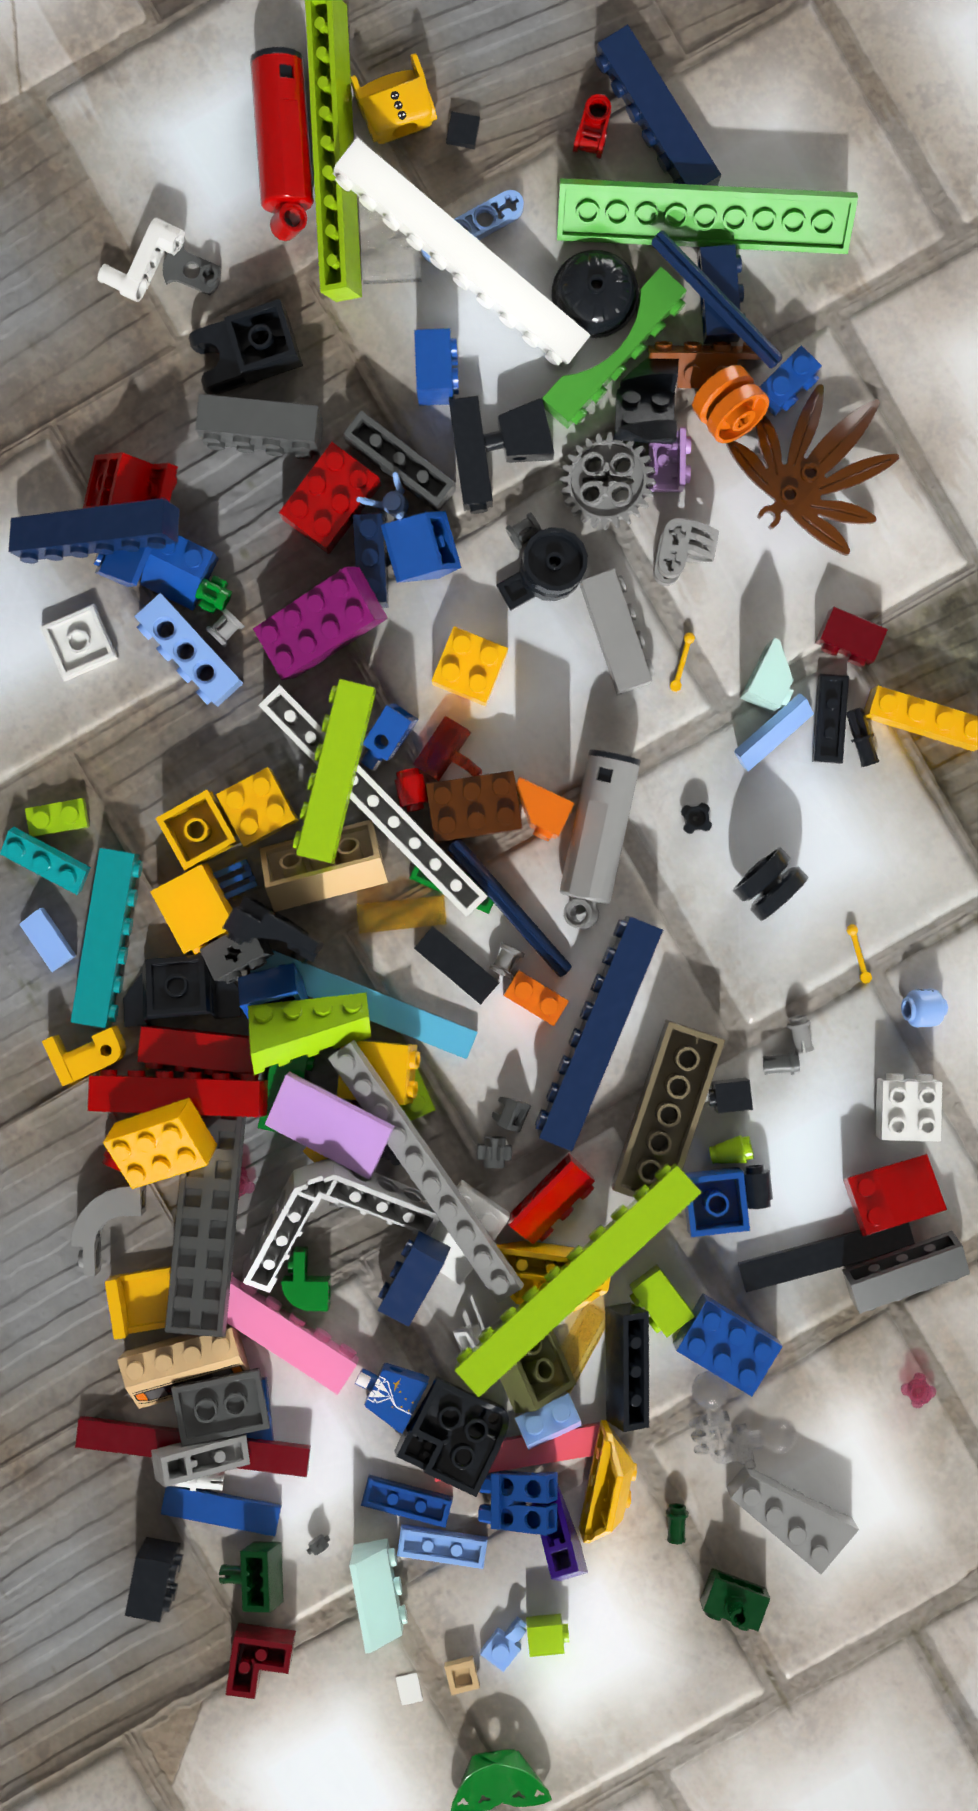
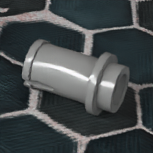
[787,1015,814,1054]

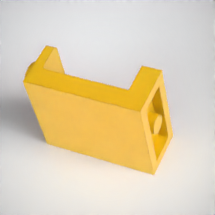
[337,1040,420,1105]
[105,1266,171,1340]

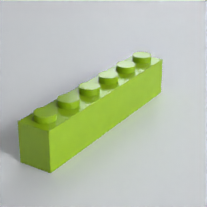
[293,679,376,864]

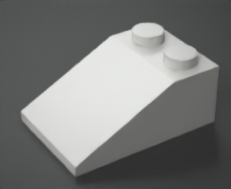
[431,1180,510,1285]

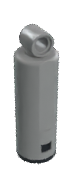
[560,750,641,929]

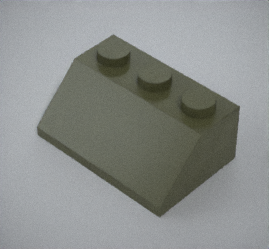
[481,1320,577,1414]

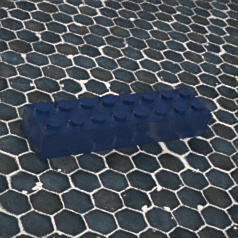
[535,916,663,1151]

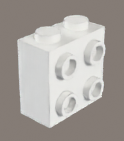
[876,1073,942,1141]

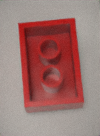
[279,442,381,554]

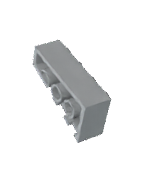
[726,1465,859,1574]

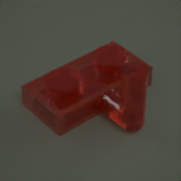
[413,716,482,781]

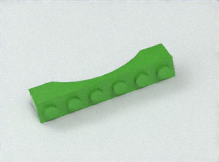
[542,267,687,429]

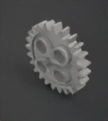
[560,432,656,530]

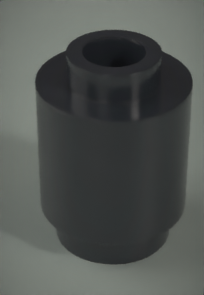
[744,1165,773,1209]

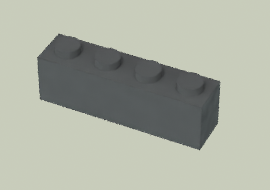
[343,411,456,512]
[842,1231,970,1314]

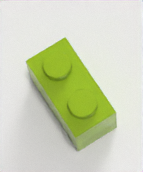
[629,1264,695,1338]

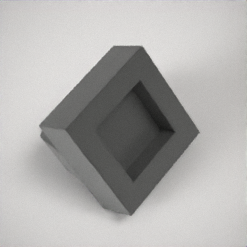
[492,1097,531,1132]

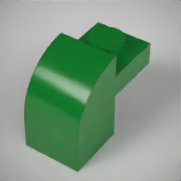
[281,1247,331,1311]

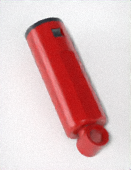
[250,47,314,241]

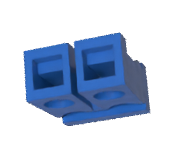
[478,1470,558,1536]

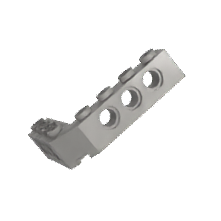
[243,1158,440,1293]

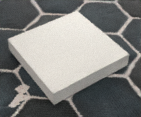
[40,603,118,681]

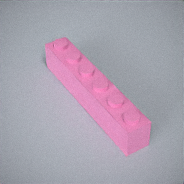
[227,1272,359,1395]

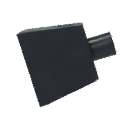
[483,398,554,463]

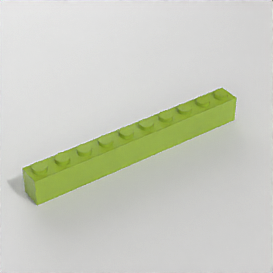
[305,0,362,302]
[454,1163,702,1397]

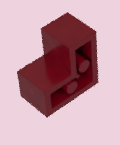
[225,1623,296,1699]

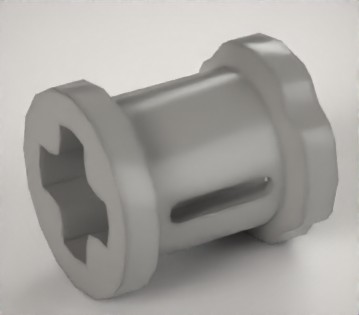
[206,608,245,648]
[489,942,525,980]

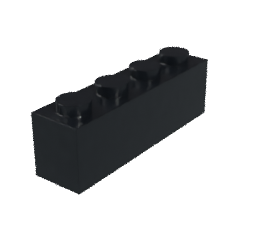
[605,1302,649,1432]

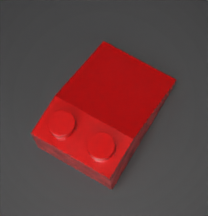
[843,1154,947,1237]

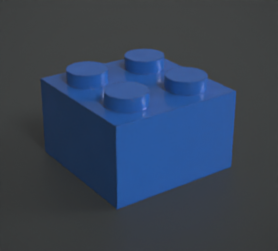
[414,328,459,406]
[685,1167,750,1237]

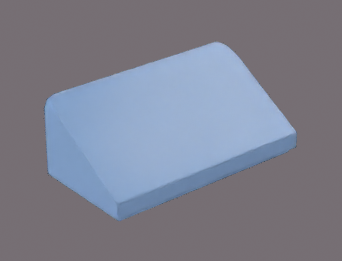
[19,908,77,972]

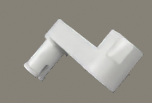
[98,218,185,302]

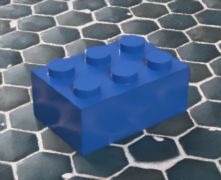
[673,1293,783,1397]

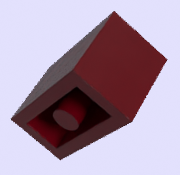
[815,607,888,667]

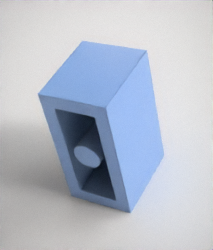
[515,1393,582,1450]

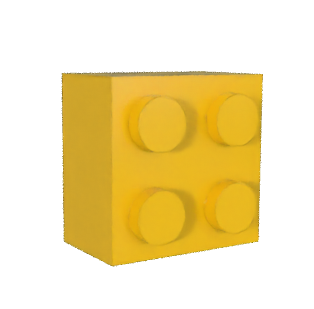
[431,626,508,707]
[216,767,299,848]
[155,789,241,871]

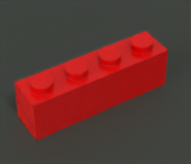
[137,1025,254,1078]

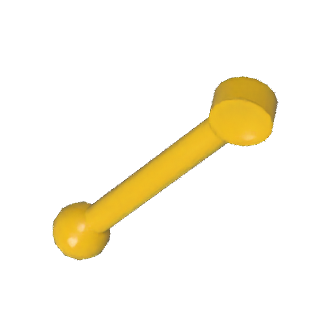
[670,632,695,692]
[846,924,872,983]

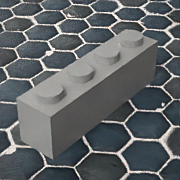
[580,569,655,695]

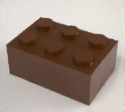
[426,770,523,843]

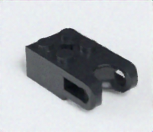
[188,299,303,395]

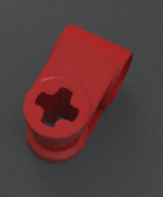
[573,94,611,159]

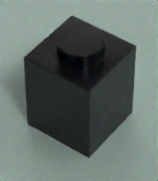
[707,1078,753,1113]

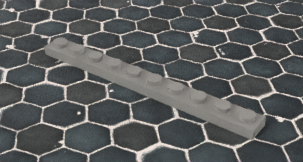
[328,1040,524,1303]

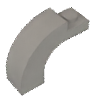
[71,1183,146,1276]

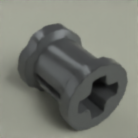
[505,512,542,550]

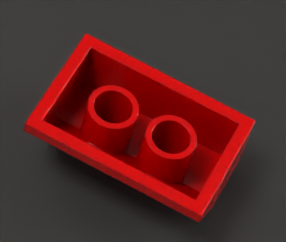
[508,1153,595,1245]

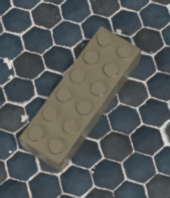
[611,1020,725,1197]

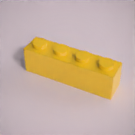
[864,685,978,751]

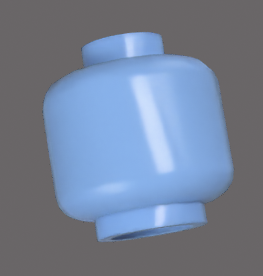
[901,989,948,1028]

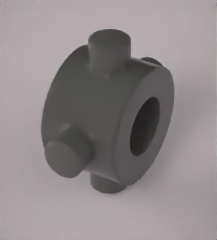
[307,1535,330,1555]

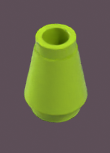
[709,1135,754,1164]

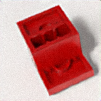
[83,452,178,508]

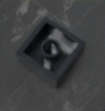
[125,1537,184,1622]

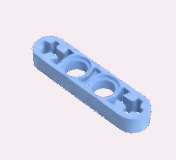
[421,190,524,263]

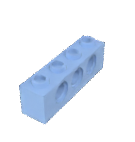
[134,593,244,707]

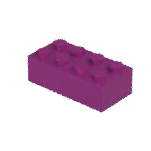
[253,567,388,680]

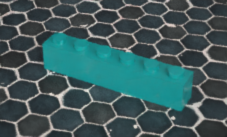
[70,848,143,1028]

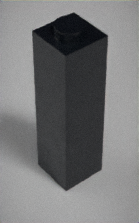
[449,396,493,514]

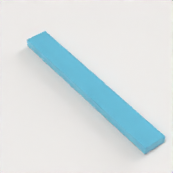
[250,949,478,1059]

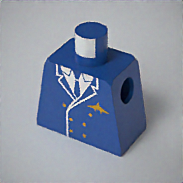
[361,703,419,771]
[355,1363,429,1434]

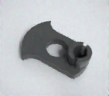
[162,244,222,295]

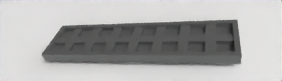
[165,1115,246,1337]

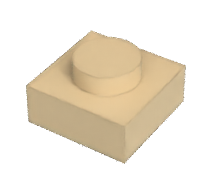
[444,1655,480,1696]

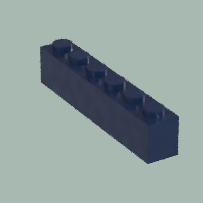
[595,24,722,186]
[8,498,180,564]

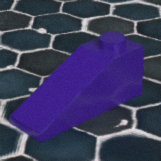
[540,1484,588,1581]

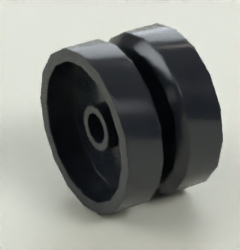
[519,527,588,601]
[732,847,809,921]

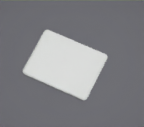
[396,1673,423,1705]

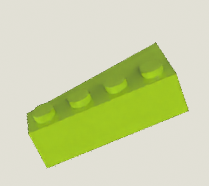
[248,993,371,1075]

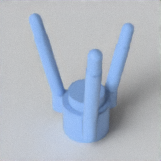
[356,472,409,520]

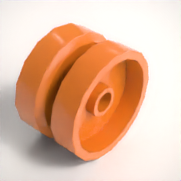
[692,365,769,443]

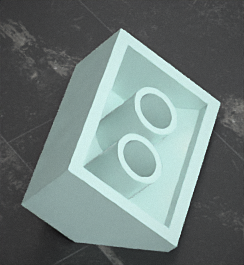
[349,1538,408,1653]

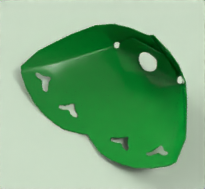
[451,1749,552,1811]

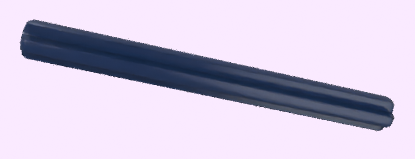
[651,231,783,369]
[447,839,572,977]

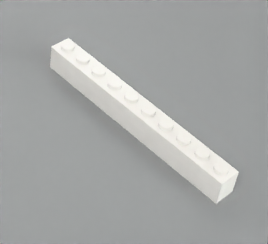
[333,138,590,368]
[259,684,488,917]

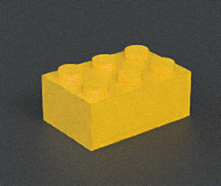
[103,1098,217,1189]

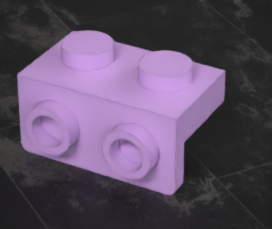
[648,427,691,492]

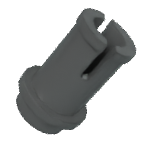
[763,1051,800,1075]

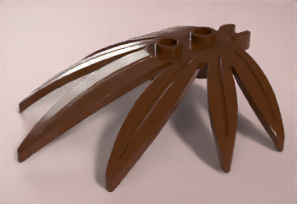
[726,384,899,556]

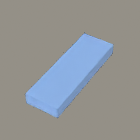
[734,693,814,772]
[397,1524,488,1569]

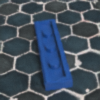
[160,1486,282,1537]

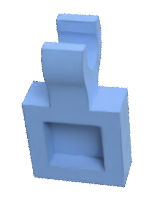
[480,1616,527,1672]

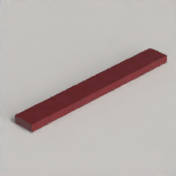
[75,1416,311,1477]

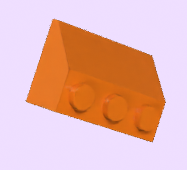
[516,777,574,841]

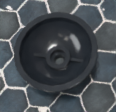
[551,250,639,338]

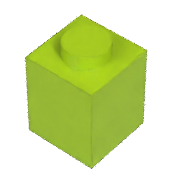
[526,1613,570,1657]

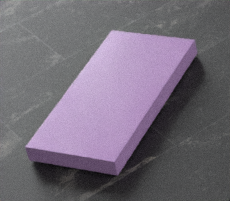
[265,1072,395,1179]

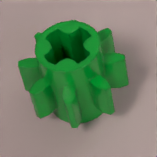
[195,575,232,614]

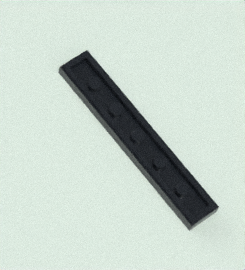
[737,1222,915,1293]

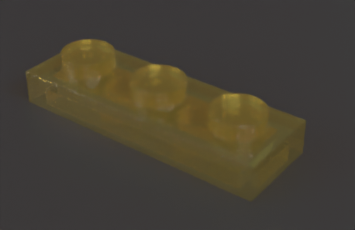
[356,895,447,934]

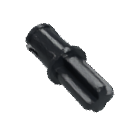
[846,708,880,767]

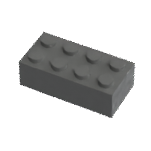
[195,394,323,459]

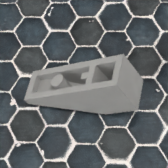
[151,1434,250,1487]

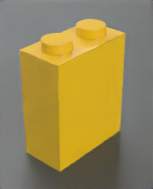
[150,862,233,955]

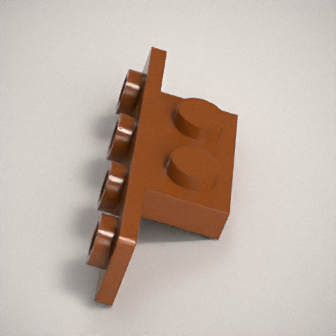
[648,341,761,389]

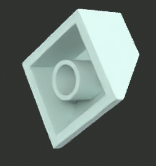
[740,638,794,713]

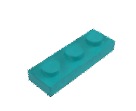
[0,826,91,895]

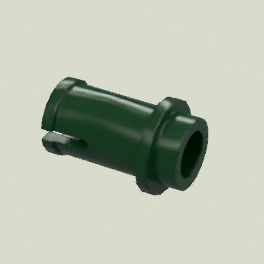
[665,1503,689,1545]

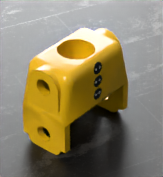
[350,53,437,144]

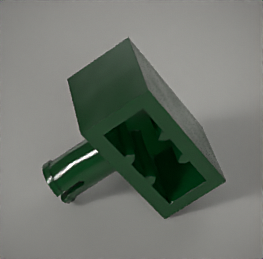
[219,1541,284,1613]
[700,1568,771,1632]

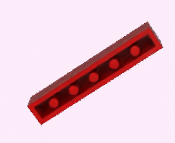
[88,1069,268,1117]

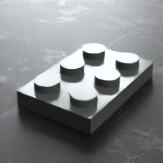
[171,1368,270,1446]

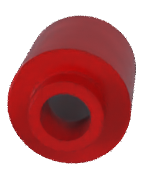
[394,768,429,812]

